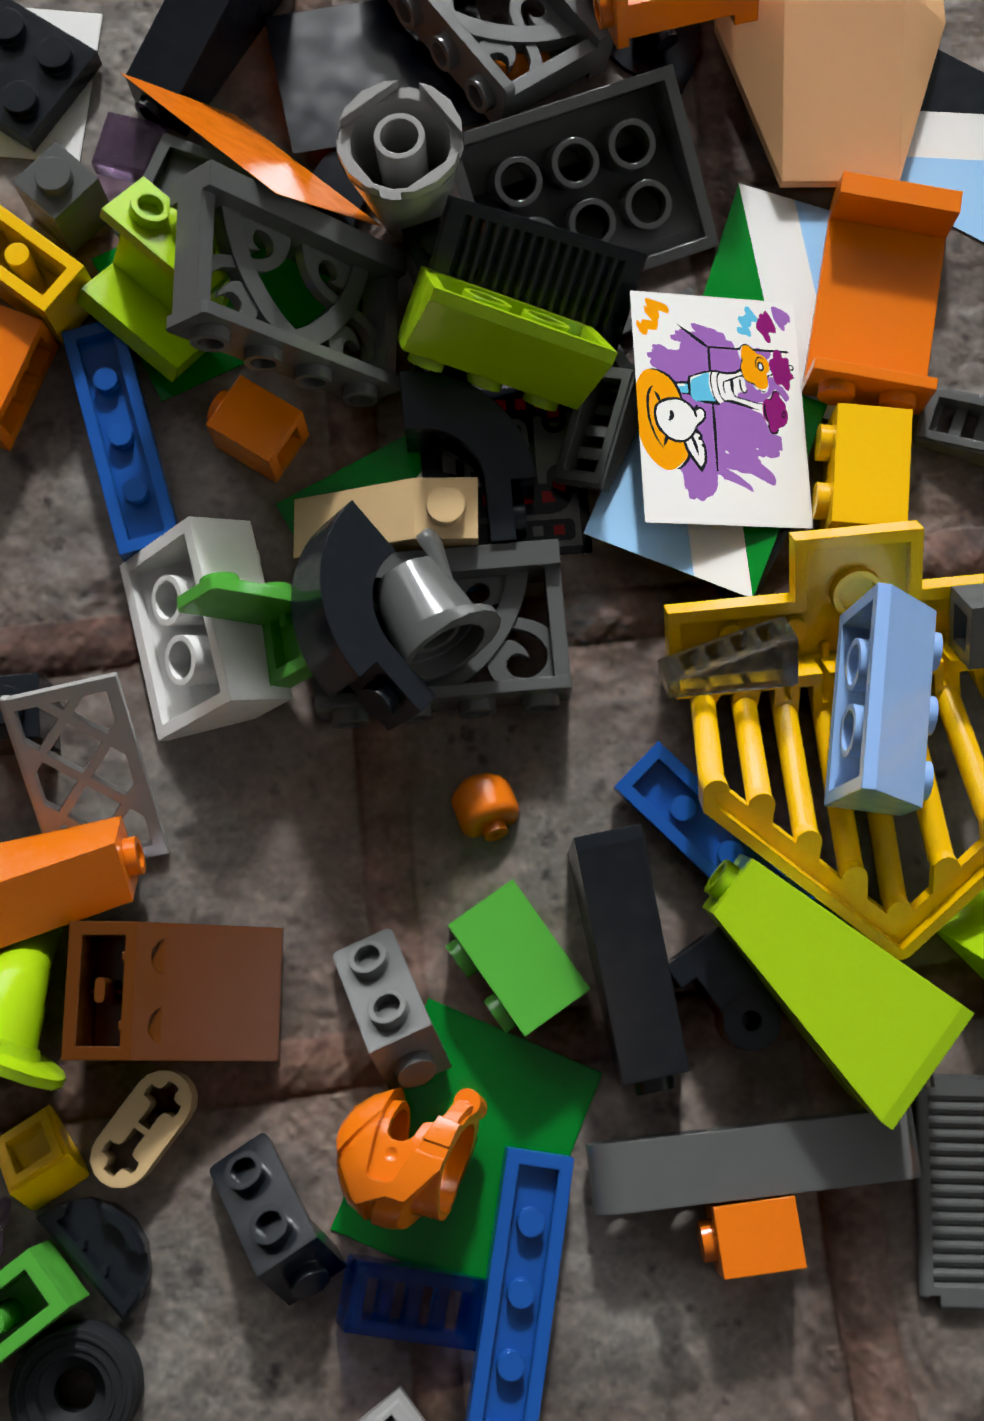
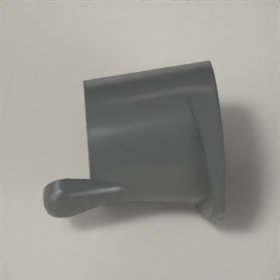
[373,528,501,682]

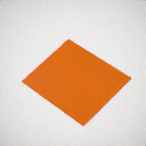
[121,73,382,227]

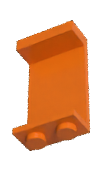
[802,171,963,415]

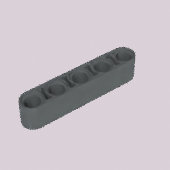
[585,1106,923,1215]

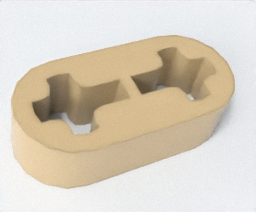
[90,1070,198,1188]

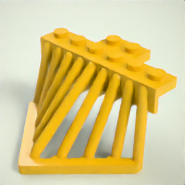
[664,520,984,960]

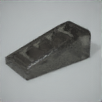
[658,617,798,698]

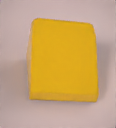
[0,1105,89,1211]

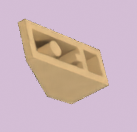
[293,477,479,562]

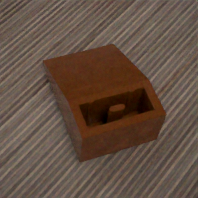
[61,921,284,1061]

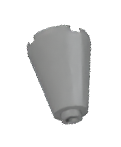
[336,80,464,243]

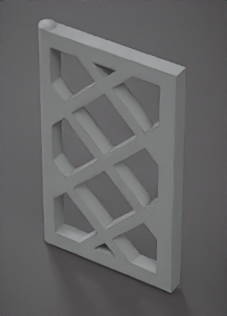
[0,672,170,858]

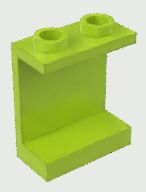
[77,176,231,382]

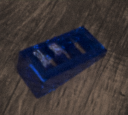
[336,1253,486,1351]

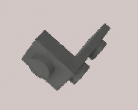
[333,929,452,1090]

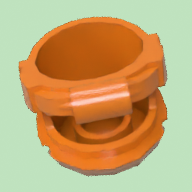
[336,1087,487,1229]

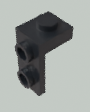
[210,1133,347,1306]

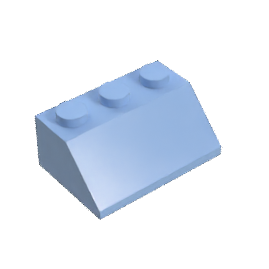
[824,582,943,816]

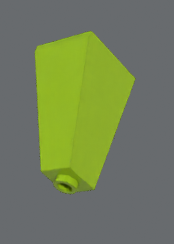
[702,854,975,1130]

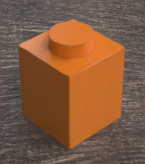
[206,375,309,483]
[696,1194,807,1280]

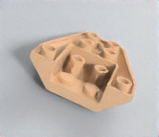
[714,0,946,188]

